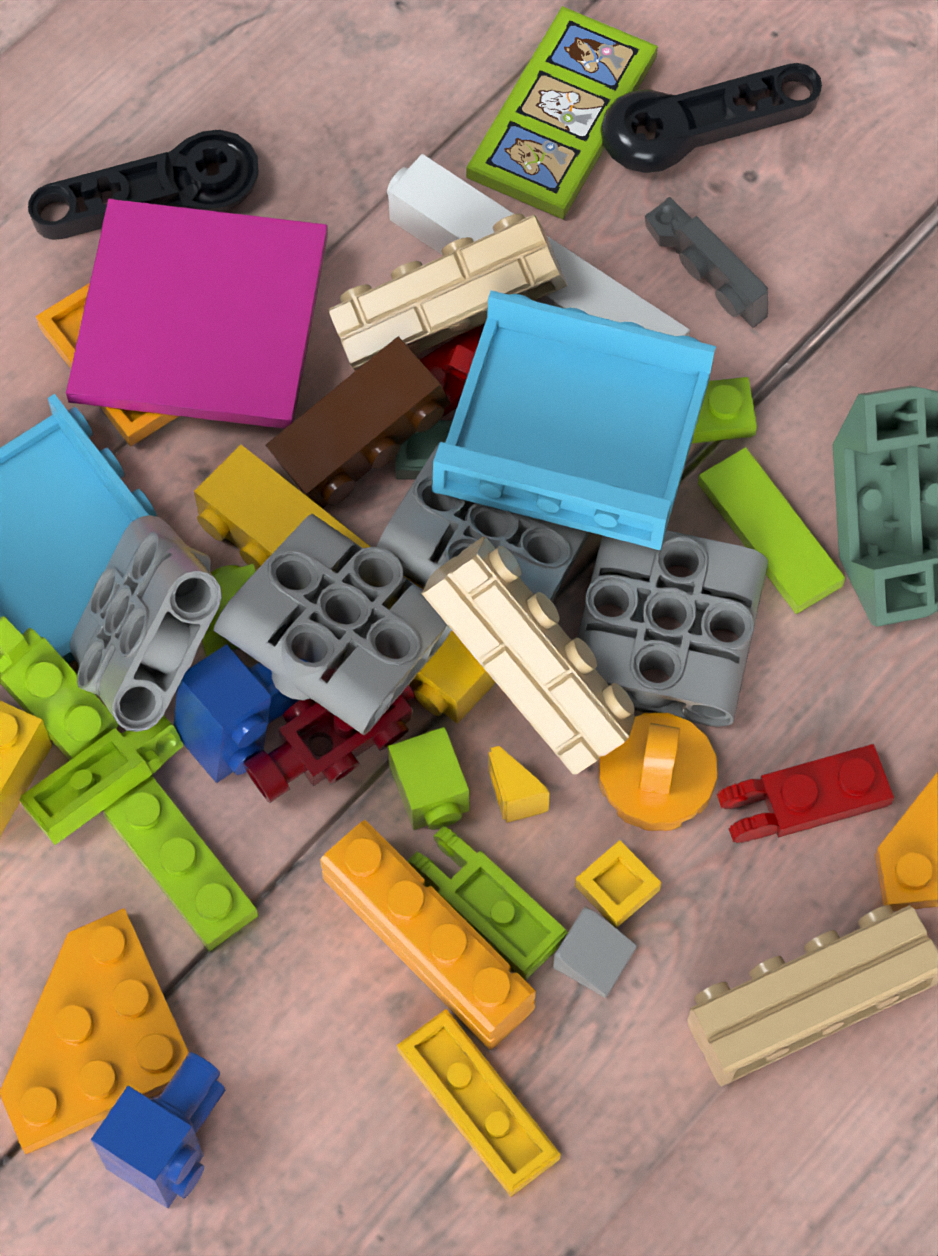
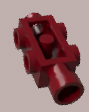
[243,685,415,803]

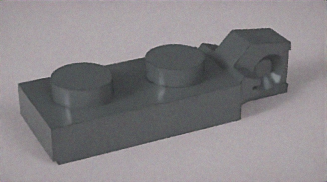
[645,197,768,328]

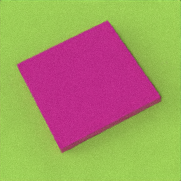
[66,199,328,429]

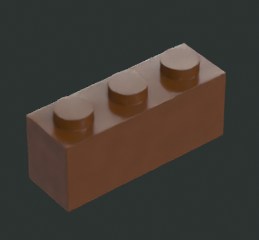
[265,336,451,509]

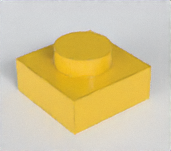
[575,840,661,929]

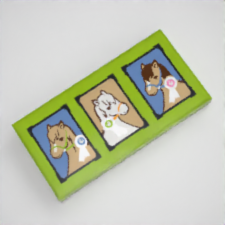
[466,6,658,220]

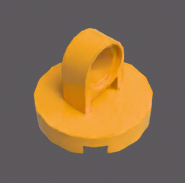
[598,713,717,831]

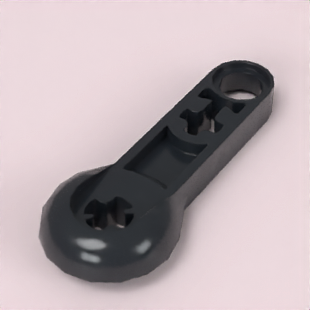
[600,63,822,173]
[28,130,259,240]

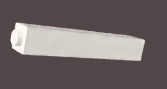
[387,154,690,336]

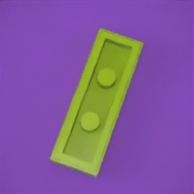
[697,447,845,614]

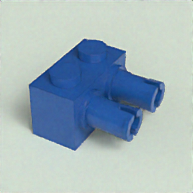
[174,644,308,783]
[91,1052,226,1208]

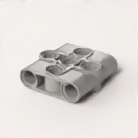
[376,442,589,602]
[214,514,452,735]
[70,515,222,732]
[577,530,768,727]

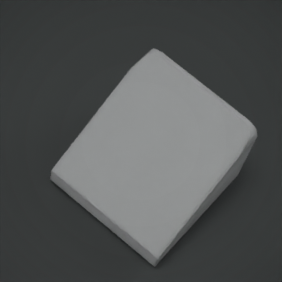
[553,906,637,998]

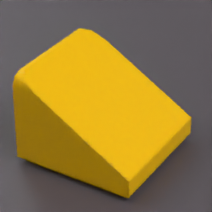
[488,746,550,823]

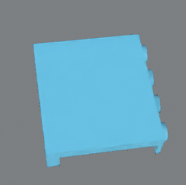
[432,290,716,550]
[0,394,157,664]

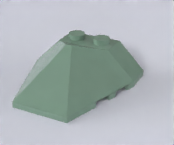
[832,385,938,627]

